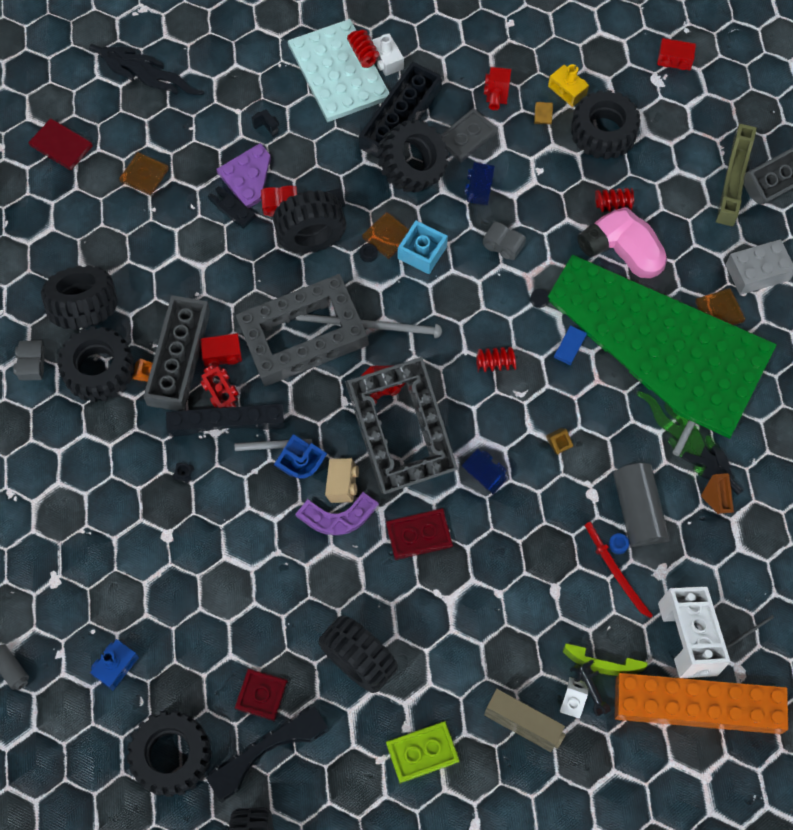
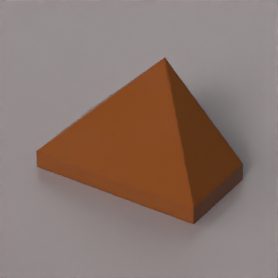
[701,473,734,514]

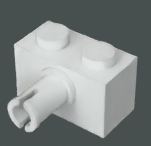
[372,34,404,76]

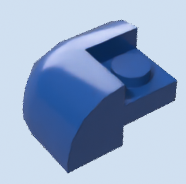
[273,434,327,478]

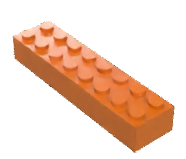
[615,673,788,734]

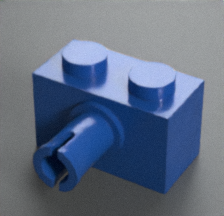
[90,639,139,691]

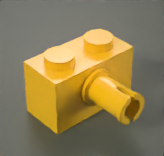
[548,64,589,107]

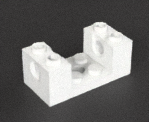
[658,587,731,678]

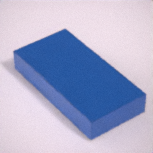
[554,325,587,366]

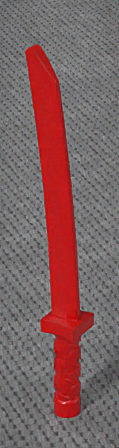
[584,522,653,618]

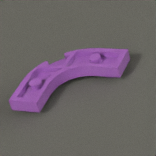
[295,492,379,535]

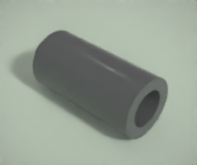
[0,644,29,690]

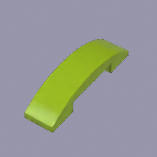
[563,643,647,676]

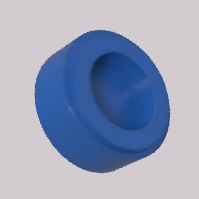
[609,533,629,554]

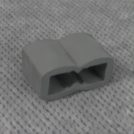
[483,221,526,260]
[13,340,45,380]

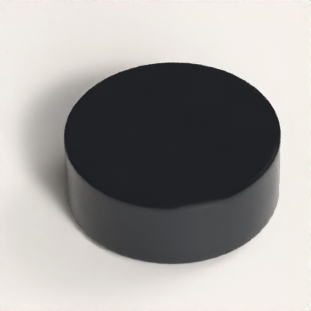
[359,243,378,262]
[530,289,549,308]

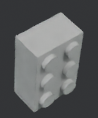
[725,239,793,295]

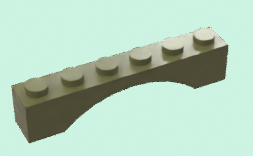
[716,124,757,227]

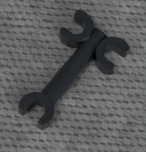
[570,660,611,716]

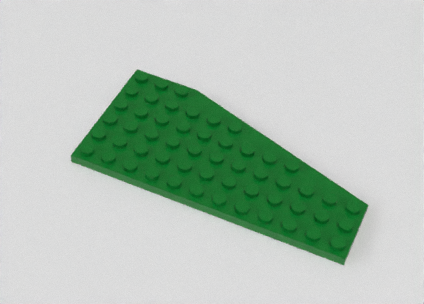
[548,255,777,439]

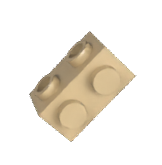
[325,458,359,503]

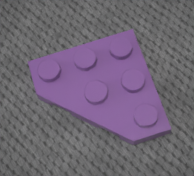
[216,143,271,209]

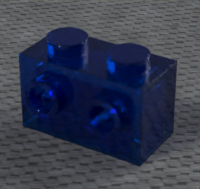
[464,162,495,205]
[462,448,509,495]

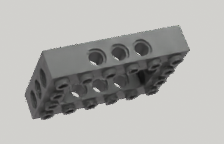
[236,274,369,387]
[345,357,458,494]

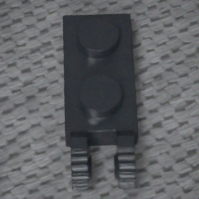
[208,186,256,229]

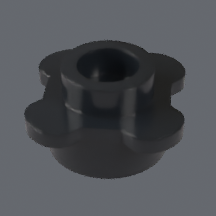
[173,462,195,483]

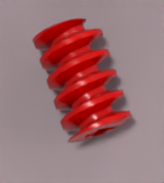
[347,29,379,68]
[595,188,634,212]
[476,347,516,373]

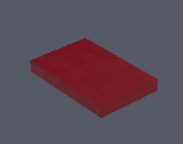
[28,118,93,171]
[386,508,453,560]

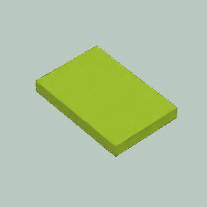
[386,721,460,783]

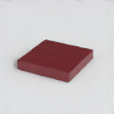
[235,669,288,721]

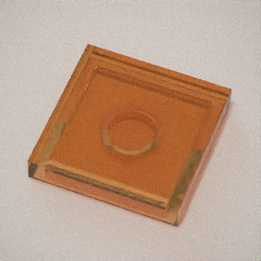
[119,152,169,196]
[362,212,409,259]
[695,288,745,325]

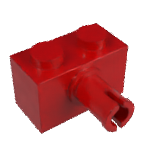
[484,67,511,110]

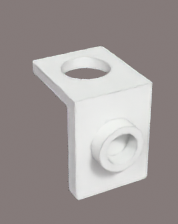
[560,677,588,718]

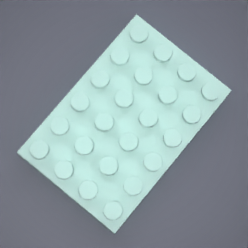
[288,19,389,122]

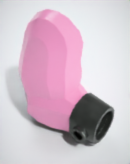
[577,207,667,278]

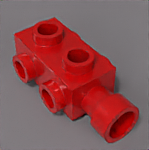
[201,365,239,408]

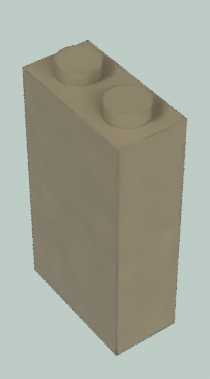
[484,689,566,752]

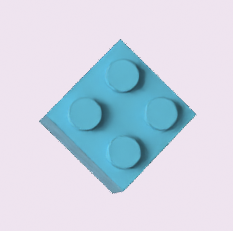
[398,221,448,274]

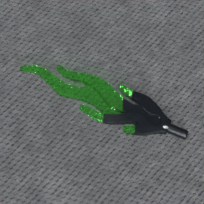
[637,392,744,496]

